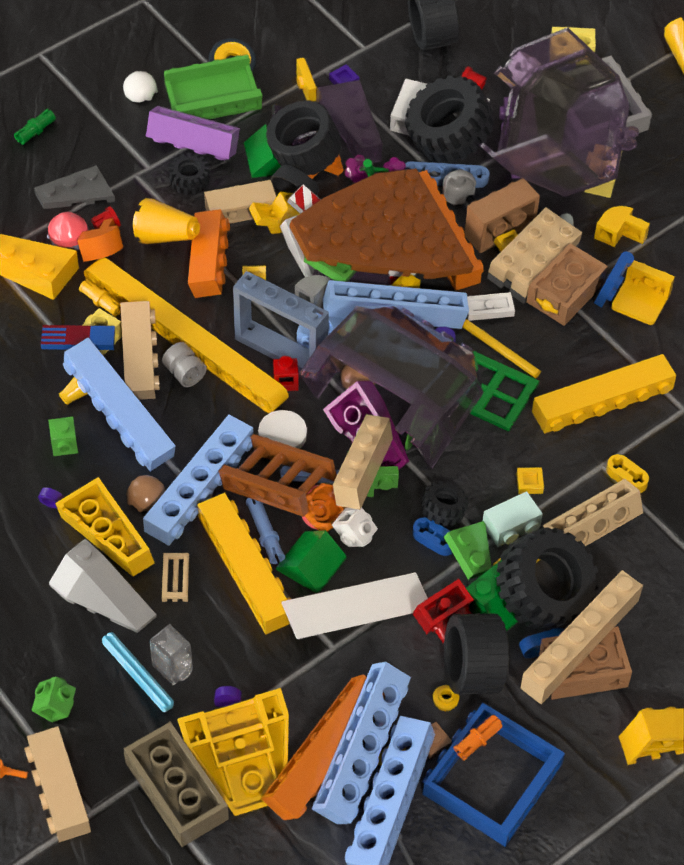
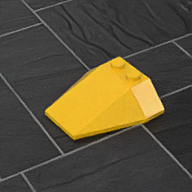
[177,688,289,816]

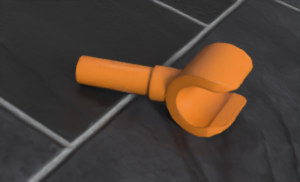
[0,759,28,779]

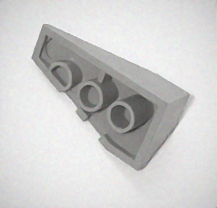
[49,539,157,633]

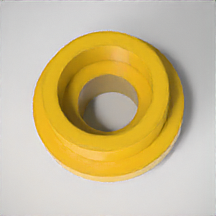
[433,685,459,711]

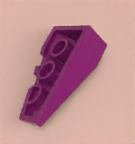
[323,381,410,470]

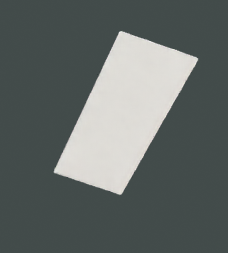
[281,573,428,639]

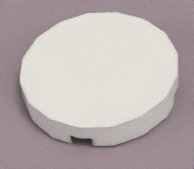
[258,410,307,449]

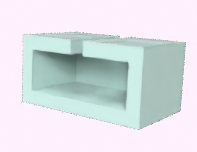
[483,491,542,547]

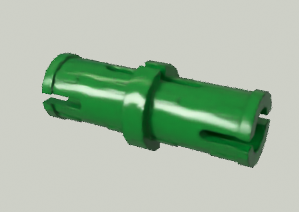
[14,109,56,145]

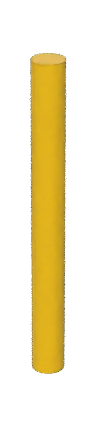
[462,319,541,378]

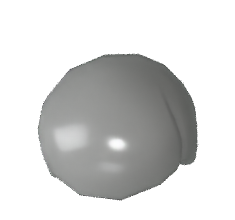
[442,169,476,205]

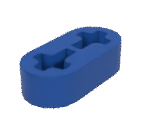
[413,518,452,556]
[519,628,565,658]

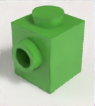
[48,417,78,456]

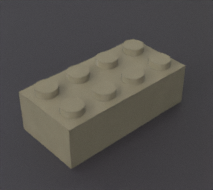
[124,722,229,847]

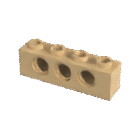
[543,479,643,546]

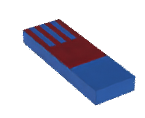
[41,325,115,350]

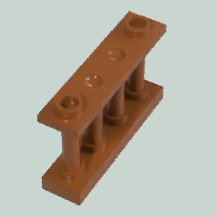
[219,434,337,517]

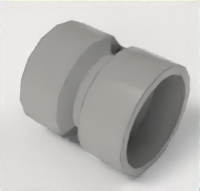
[162,342,207,387]

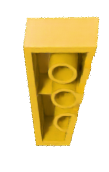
[0,234,79,300]

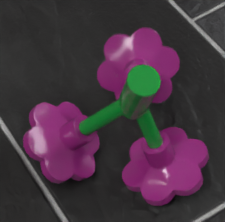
[344,155,406,183]

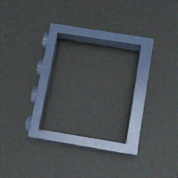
[233,271,329,380]

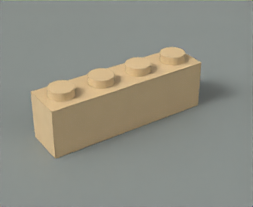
[121,301,160,400]
[333,414,393,510]
[24,727,91,842]

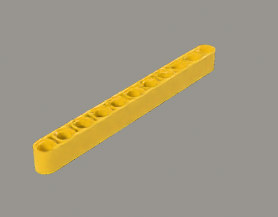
[84,258,289,413]

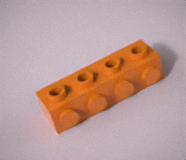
[188,209,230,298]

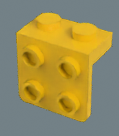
[611,260,675,325]

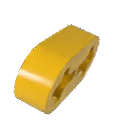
[606,454,649,493]

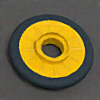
[209,38,256,71]

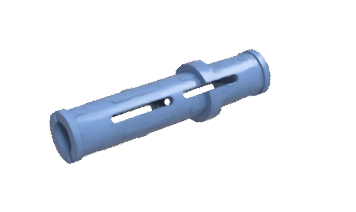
[246,498,285,564]

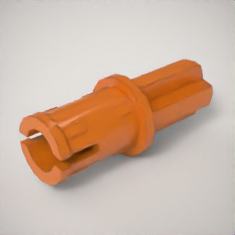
[454,715,502,761]

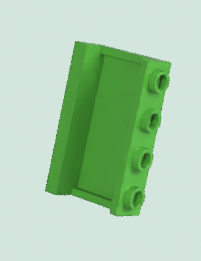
[164,55,262,119]

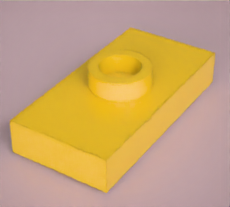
[296,58,317,102]

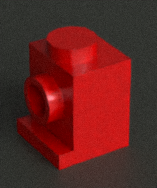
[273,356,299,391]

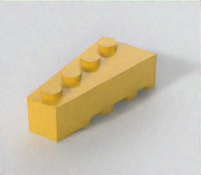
[55,477,154,577]

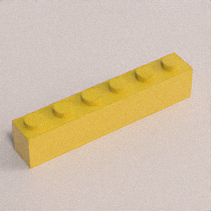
[532,354,676,434]
[198,493,291,635]

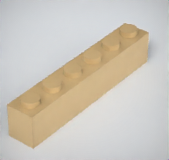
[520,570,643,704]

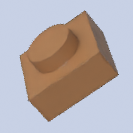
[428,722,452,760]

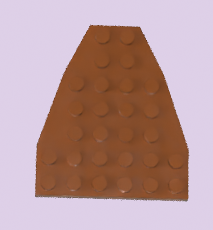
[289,168,474,279]

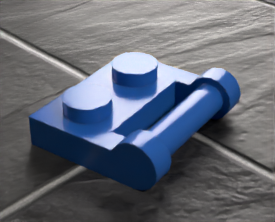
[594,252,634,307]

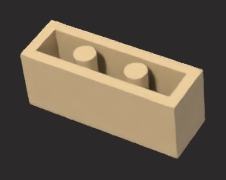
[204,180,276,224]

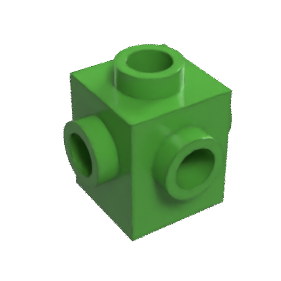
[32,677,76,722]

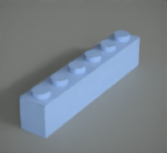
[323,280,469,329]
[63,338,176,471]

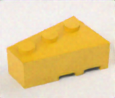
[619,707,684,765]

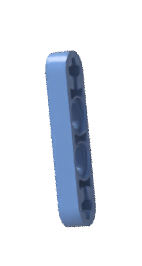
[405,161,489,188]

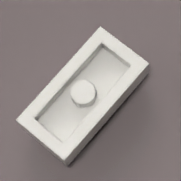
[467,292,515,321]

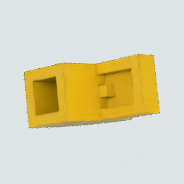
[249,192,300,234]
[594,206,650,247]

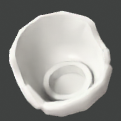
[123,71,158,102]

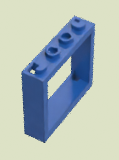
[422,703,565,847]

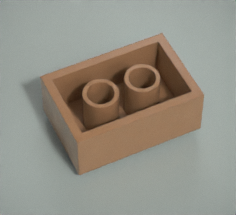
[465,178,540,253]

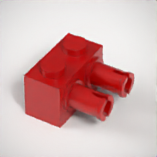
[412,579,474,644]

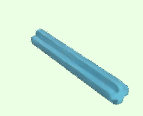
[102,632,174,712]

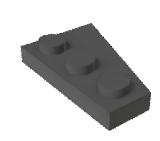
[34,165,115,209]

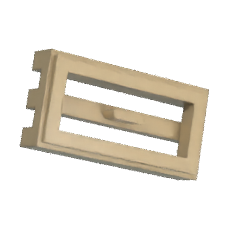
[162,553,189,602]

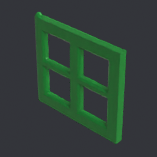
[441,351,539,432]

